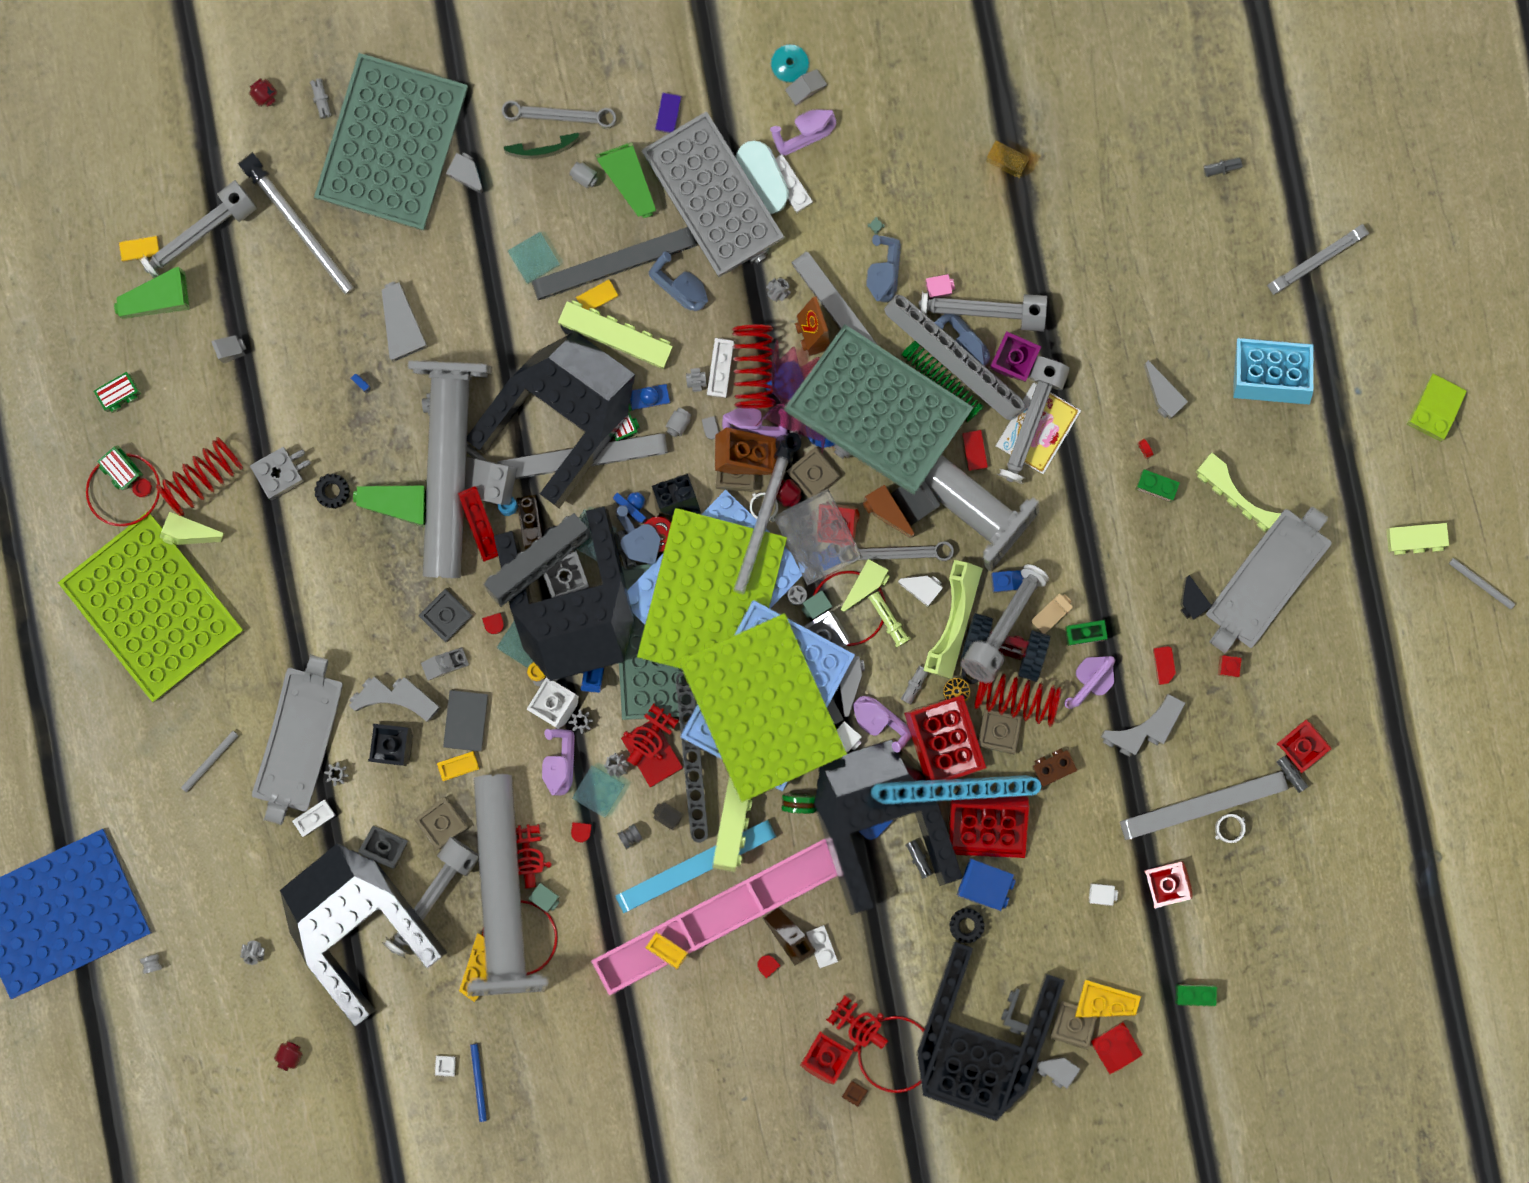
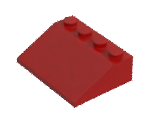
[904,695,986,781]
[949,793,1029,858]

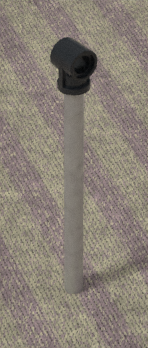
[237,152,354,295]
[733,433,801,594]

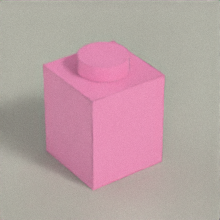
[925,274,955,299]

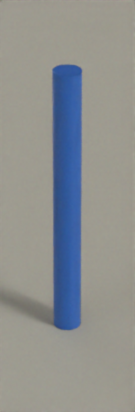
[470,1044,487,1122]

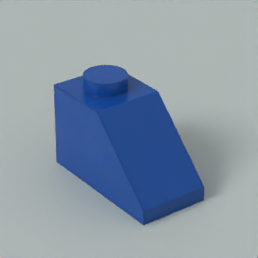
[991,570,1024,593]

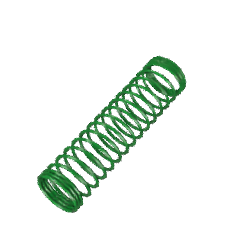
[901,340,984,423]

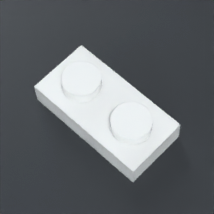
[292,800,336,837]
[806,925,838,968]

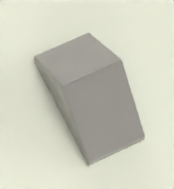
[785,69,827,106]

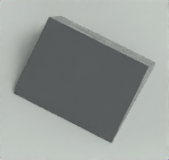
[358,825,408,869]

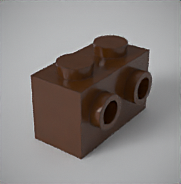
[1032,748,1078,787]

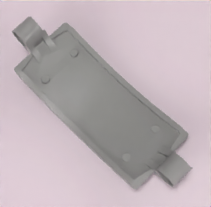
[1206,506,1331,654]
[252,654,343,825]

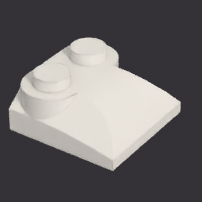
[527,677,579,729]

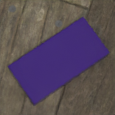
[655,93,681,133]

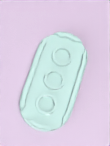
[736,141,789,214]

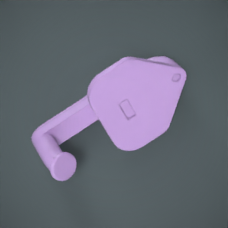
[770,110,836,155]
[722,407,789,438]
[1064,656,1115,709]
[853,696,912,753]
[542,729,575,796]

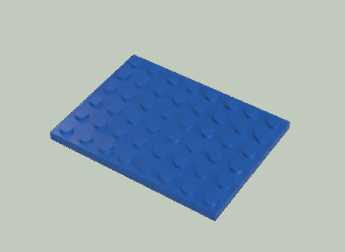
[0,829,152,999]

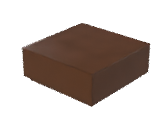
[842,1080,868,1107]

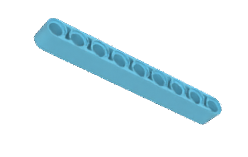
[871,775,1041,804]
[615,820,777,913]

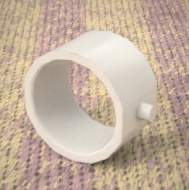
[750,493,778,522]
[1215,814,1245,843]

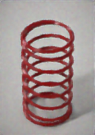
[732,325,776,408]
[156,437,243,517]
[974,673,1061,727]

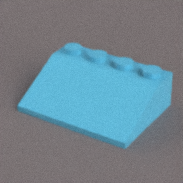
[1233,338,1313,405]

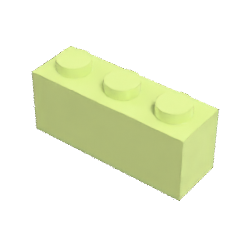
[1386,523,1449,555]

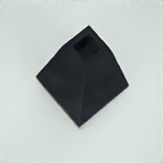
[652,473,701,516]

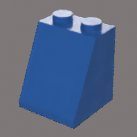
[957,859,1016,911]

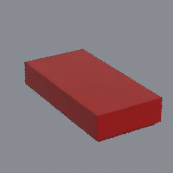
[962,430,988,471]

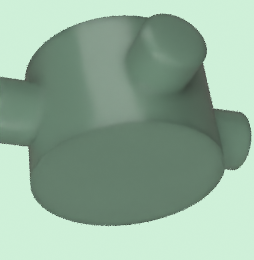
[868,217,884,234]

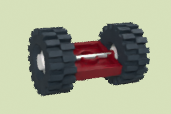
[961,613,1051,682]

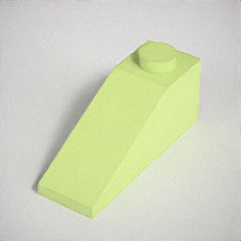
[160,512,224,545]
[841,559,890,612]

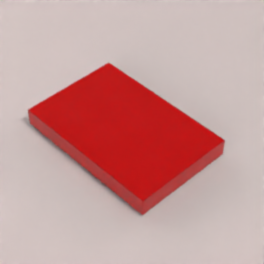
[621,721,683,787]

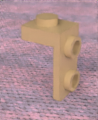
[1031,593,1073,634]

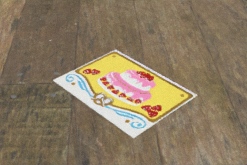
[996,382,1081,474]

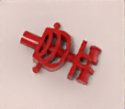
[623,703,679,766]
[516,824,552,889]
[826,995,889,1052]

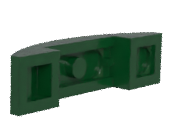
[504,133,580,159]

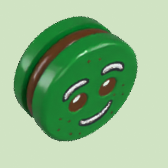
[781,793,816,814]

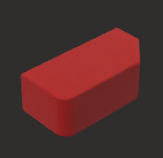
[1153,646,1176,685]

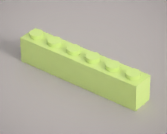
[558,300,673,370]
[713,776,752,872]

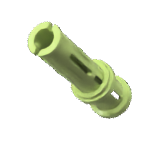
[868,591,911,648]

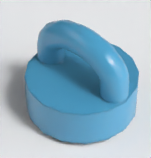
[498,497,518,516]

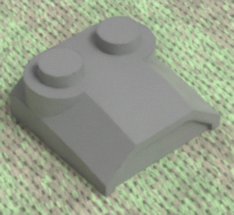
[804,610,850,648]

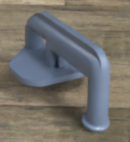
[866,235,901,303]
[649,251,708,311]
[934,314,990,366]
[615,505,661,565]

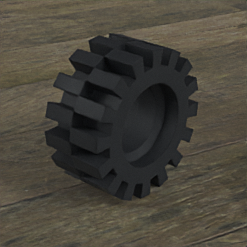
[314,473,350,509]
[949,908,985,943]

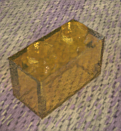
[986,140,1030,178]

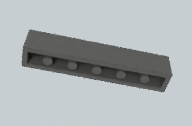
[483,513,591,607]

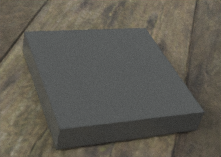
[418,589,473,643]

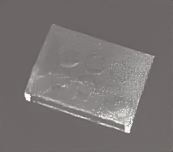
[774,489,863,585]

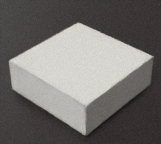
[435,1056,456,1076]

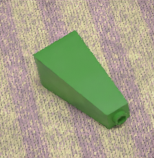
[595,142,656,218]
[114,267,190,319]
[353,486,426,527]

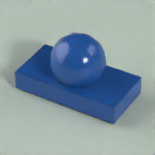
[630,384,670,410]
[613,492,647,524]
[581,667,605,693]

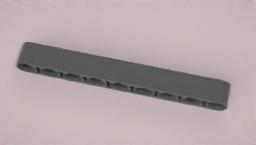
[531,227,698,300]
[676,671,708,843]

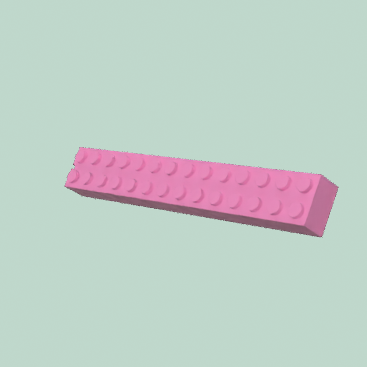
[592,839,837,995]

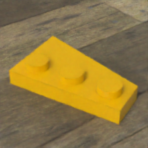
[459,932,487,1002]
[1074,980,1141,1018]

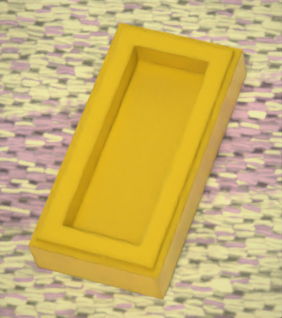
[119,236,160,262]
[576,279,619,311]
[437,751,479,782]
[645,932,688,970]

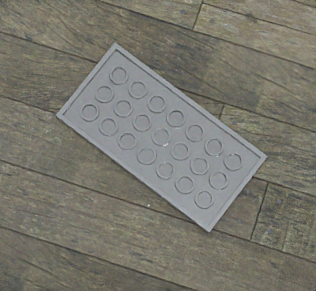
[641,111,785,277]

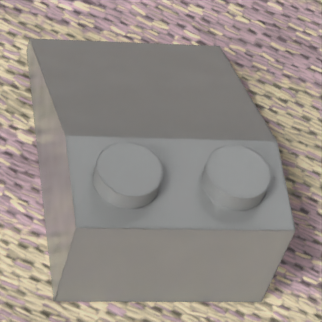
[465,456,517,505]

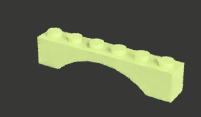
[1196,453,1281,532]
[923,560,983,679]

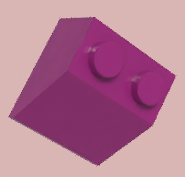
[989,331,1041,382]

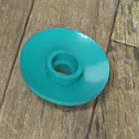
[771,45,809,83]

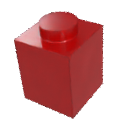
[1218,655,1242,678]

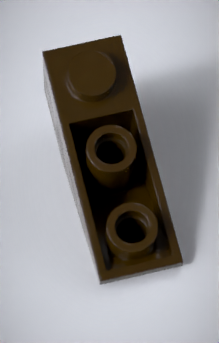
[516,495,543,551]
[763,908,816,966]

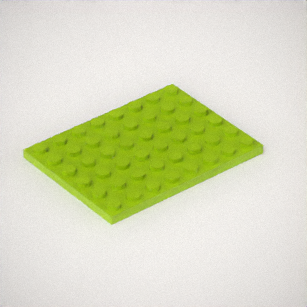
[637,508,787,669]
[58,511,244,703]
[678,613,847,802]

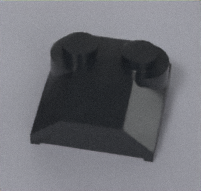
[368,723,413,766]

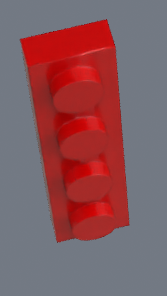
[457,486,498,562]

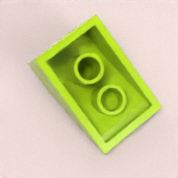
[1407,374,1467,442]

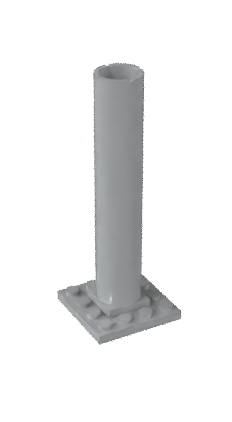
[408,361,493,578]
[924,455,1039,572]
[467,774,547,997]

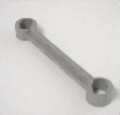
[502,101,616,129]
[1267,224,1369,295]
[838,542,954,565]

